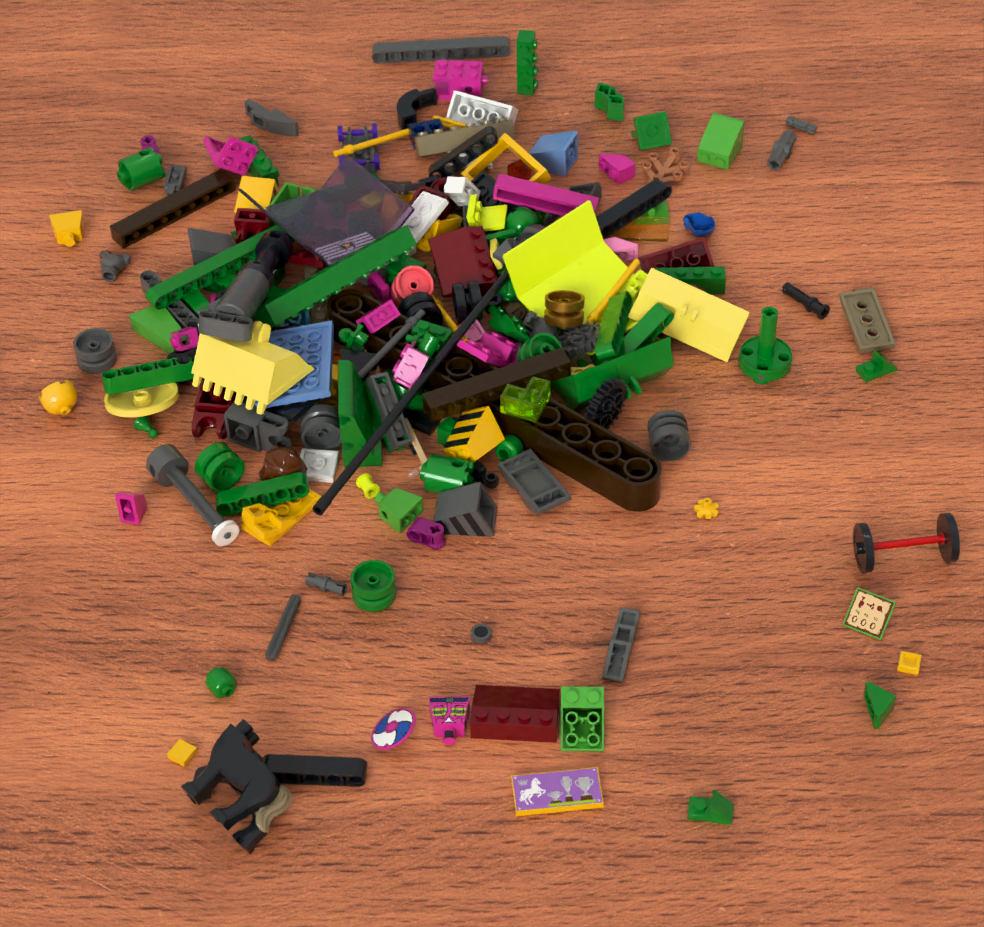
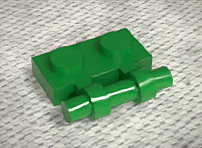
[405,319,453,352]

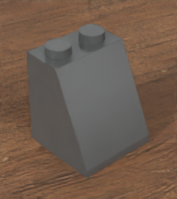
[187,228,236,266]

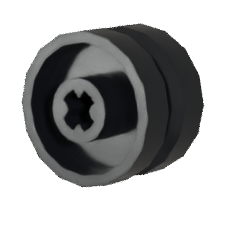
[452,281,483,323]
[398,292,443,326]

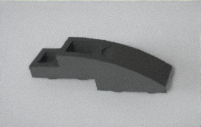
[244,99,299,137]

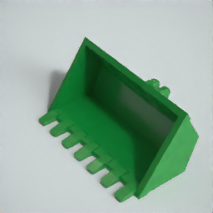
[551,337,674,411]

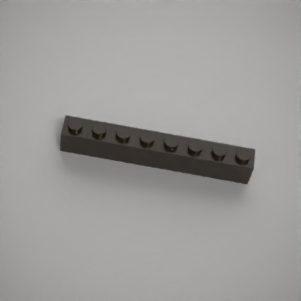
[110,168,235,249]
[422,348,571,422]

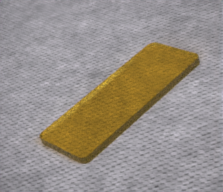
[595,215,669,242]

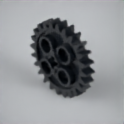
[584,377,628,430]

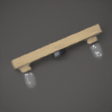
[405,418,428,478]

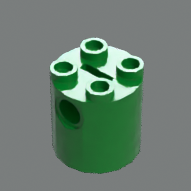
[117,147,166,191]
[420,454,475,494]

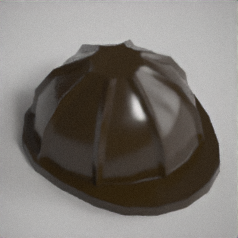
[502,302,528,325]

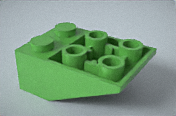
[561,686,604,751]

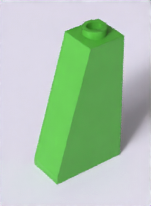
[129,305,187,354]

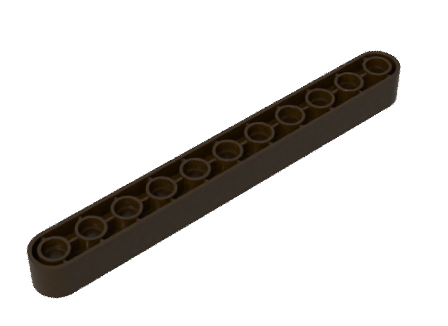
[327,289,662,512]

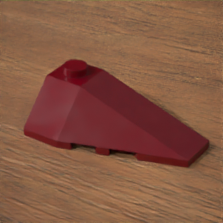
[638,237,714,274]

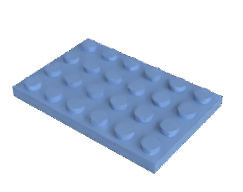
[255,320,334,408]

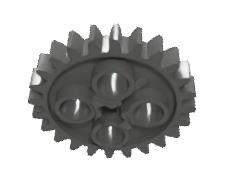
[554,322,601,359]

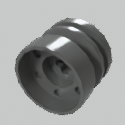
[647,410,691,461]

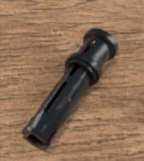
[782,282,830,320]

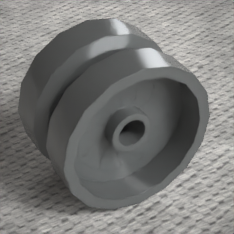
[73,328,117,374]
[300,404,341,450]

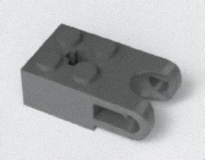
[224,401,292,452]

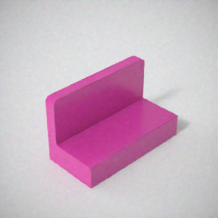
[356,299,401,334]

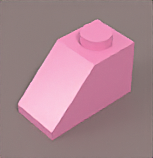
[603,237,638,263]

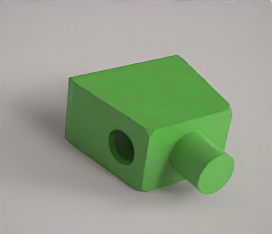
[375,488,424,533]

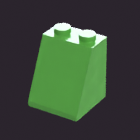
[697,112,744,170]

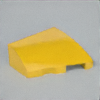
[241,503,296,541]

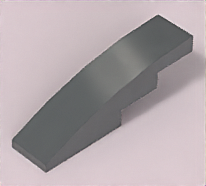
[602,607,640,682]

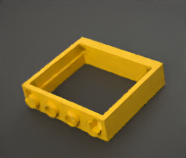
[461,133,551,184]

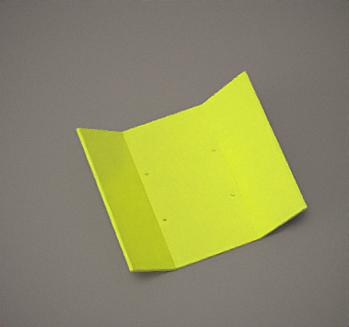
[502,200,640,355]

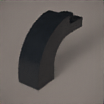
[397,88,437,130]

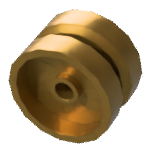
[544,290,585,328]

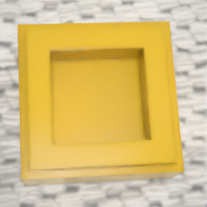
[897,651,922,675]
[167,739,198,767]

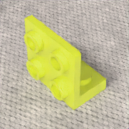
[466,194,508,232]

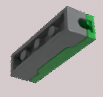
[363,372,413,453]

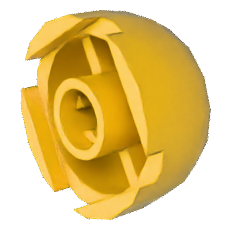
[38,380,78,415]

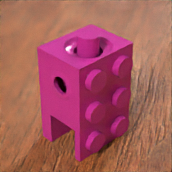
[433,59,488,100]

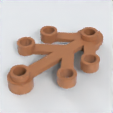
[642,147,689,184]

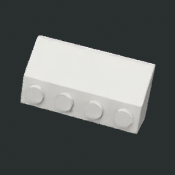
[446,90,518,126]

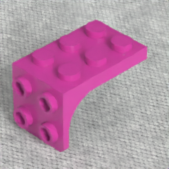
[203,136,258,176]

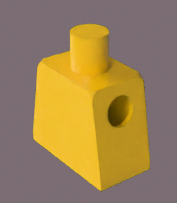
[49,210,85,247]

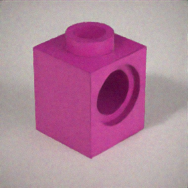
[170,326,199,352]

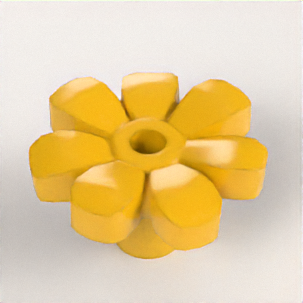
[694,498,719,519]

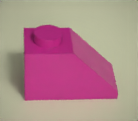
[115,492,147,524]

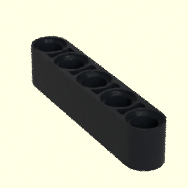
[428,126,498,178]
[262,754,368,787]

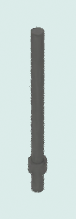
[358,309,425,380]

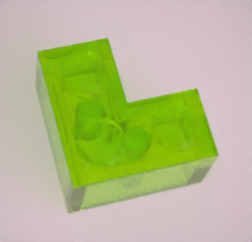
[500,376,550,423]

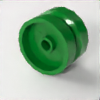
[516,332,564,362]
[194,442,245,492]
[350,560,396,612]

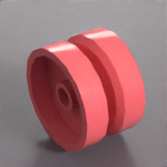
[391,266,434,306]

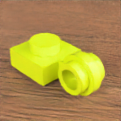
[625,269,648,300]

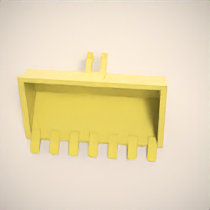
[628,268,749,362]
[191,320,314,415]

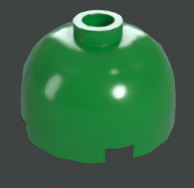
[505,206,540,236]

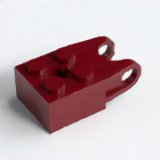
[192,379,237,439]

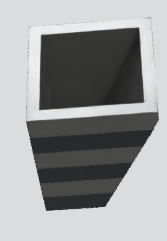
[434,482,497,537]

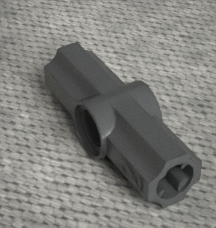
[767,129,797,171]

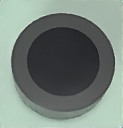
[471,624,491,644]

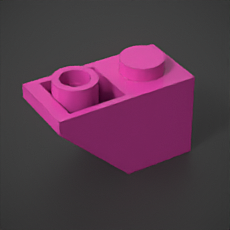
[598,153,635,184]

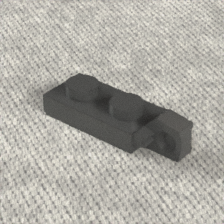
[164,166,187,196]

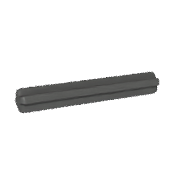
[265,594,301,661]

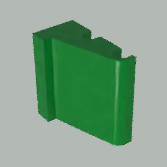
[338,360,382,468]

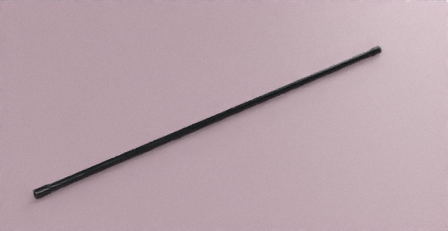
[313,213,559,515]

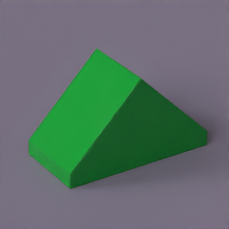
[864,682,896,729]

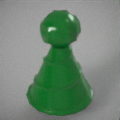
[133,415,158,438]

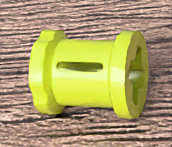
[356,473,380,499]

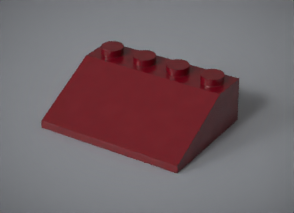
[428,226,497,297]
[470,685,560,743]

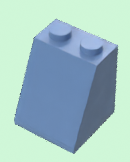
[528,131,578,177]

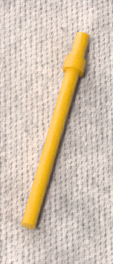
[333,127,416,157]
[585,259,640,324]
[432,295,468,341]

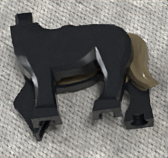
[181,719,292,855]

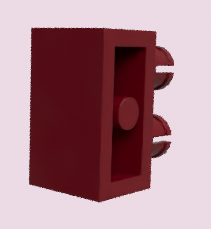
[234,208,274,244]

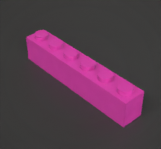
[493,174,599,216]

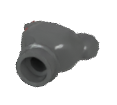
[99,250,131,282]

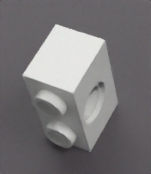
[444,177,480,206]

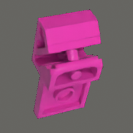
[457,332,521,368]

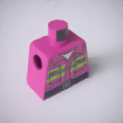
[429,696,470,745]

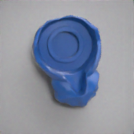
[683,212,715,238]

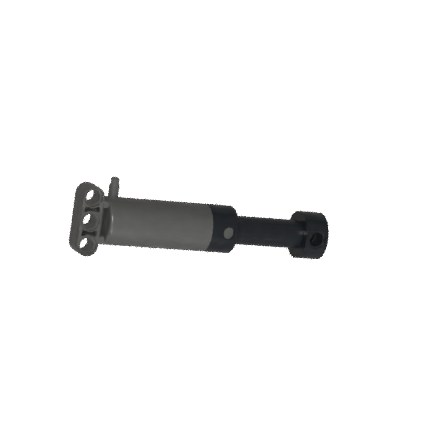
[197,231,294,342]

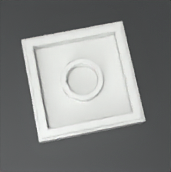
[300,448,340,483]

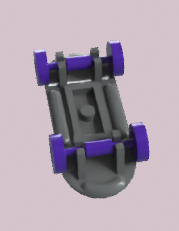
[337,123,380,178]

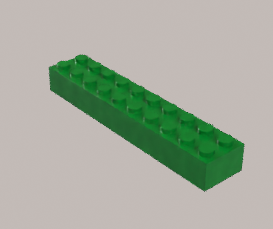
[254,225,417,329]

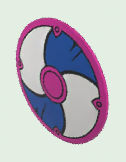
[371,708,416,750]

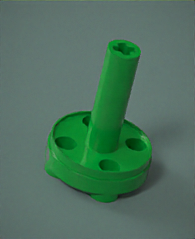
[738,307,792,385]
[385,330,442,411]

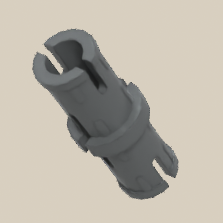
[305,572,347,596]

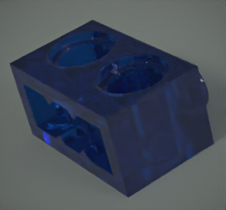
[408,118,445,149]

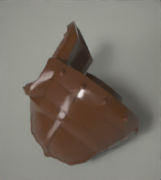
[259,445,308,481]

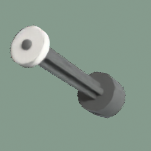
[146,444,240,547]

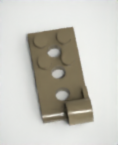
[839,287,896,354]

